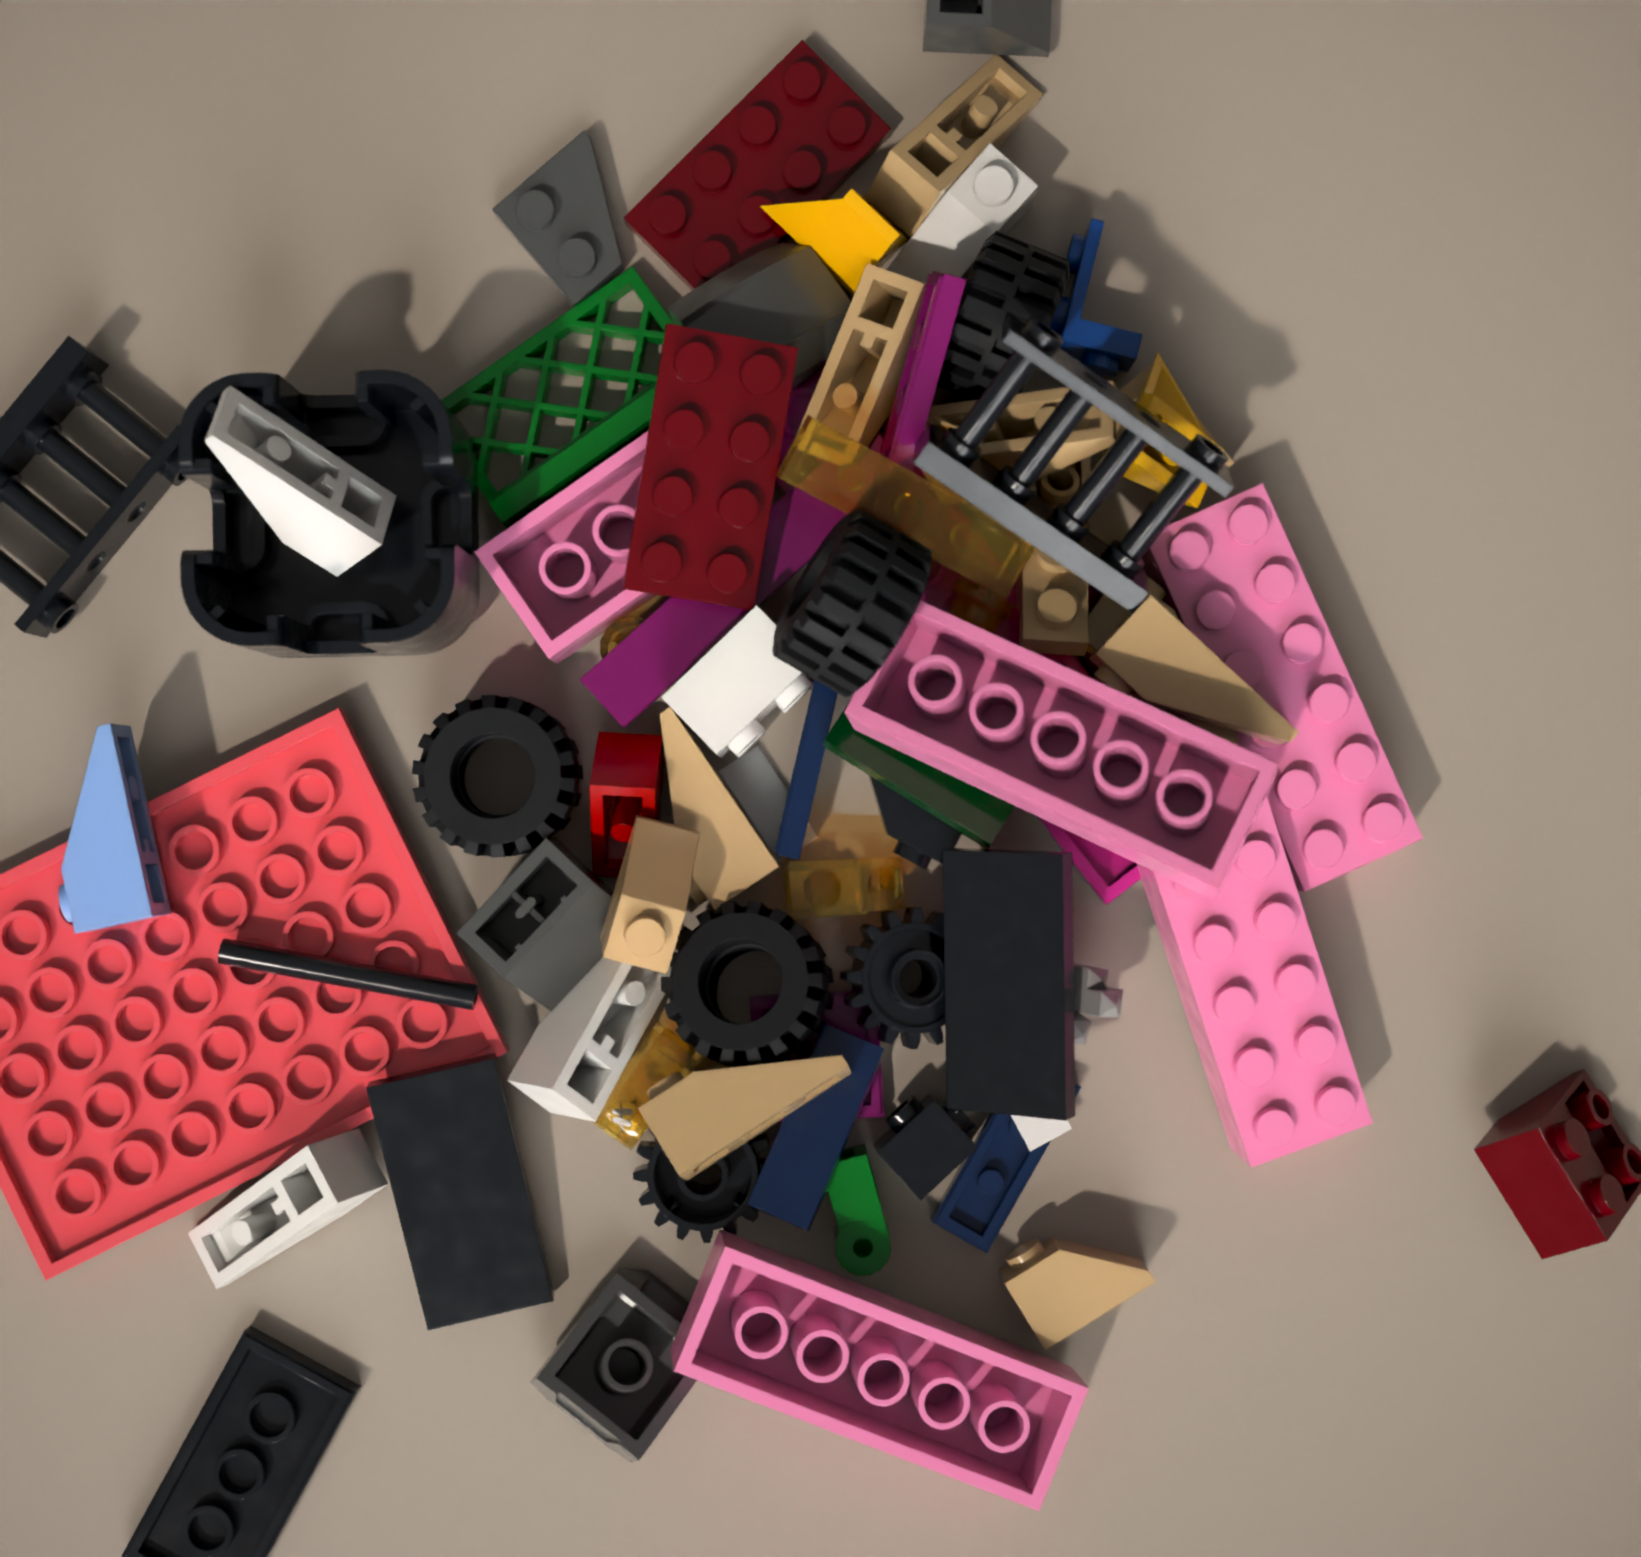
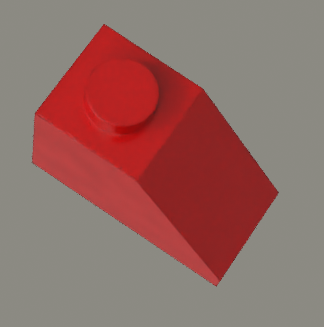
[589,731,663,877]

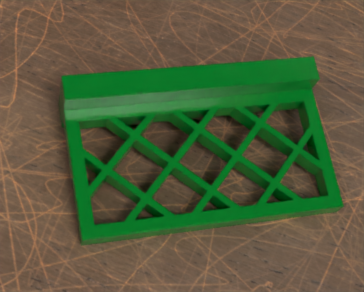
[442,266,675,528]

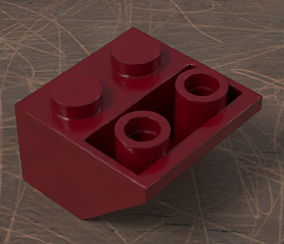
[1474,1069,1641,1259]

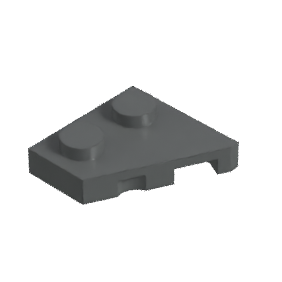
[492,130,624,307]

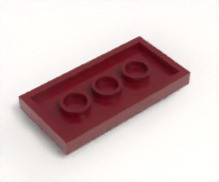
[623,40,892,290]
[623,323,798,610]

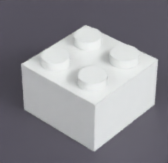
[661,605,812,758]

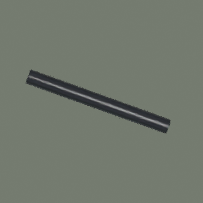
[218,938,479,1010]

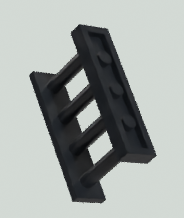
[913,313,1234,613]
[0,336,188,638]

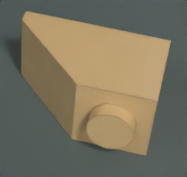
[600,815,700,974]
[999,1237,1156,1350]

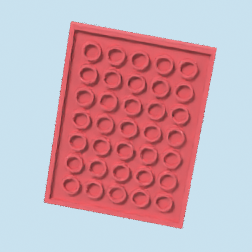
[0,708,511,1281]

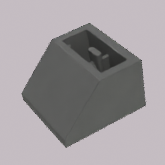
[923,0,1052,57]
[457,837,613,1011]

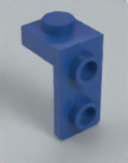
[1049,218,1143,376]

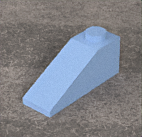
[58,723,171,934]

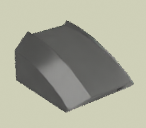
[668,242,851,391]
[530,1268,697,1462]

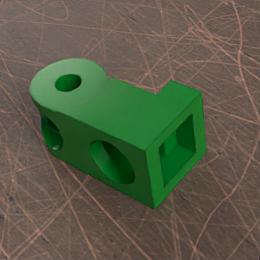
[826,1144,891,1276]

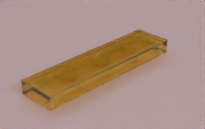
[776,415,1035,599]

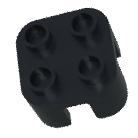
[178,370,480,658]

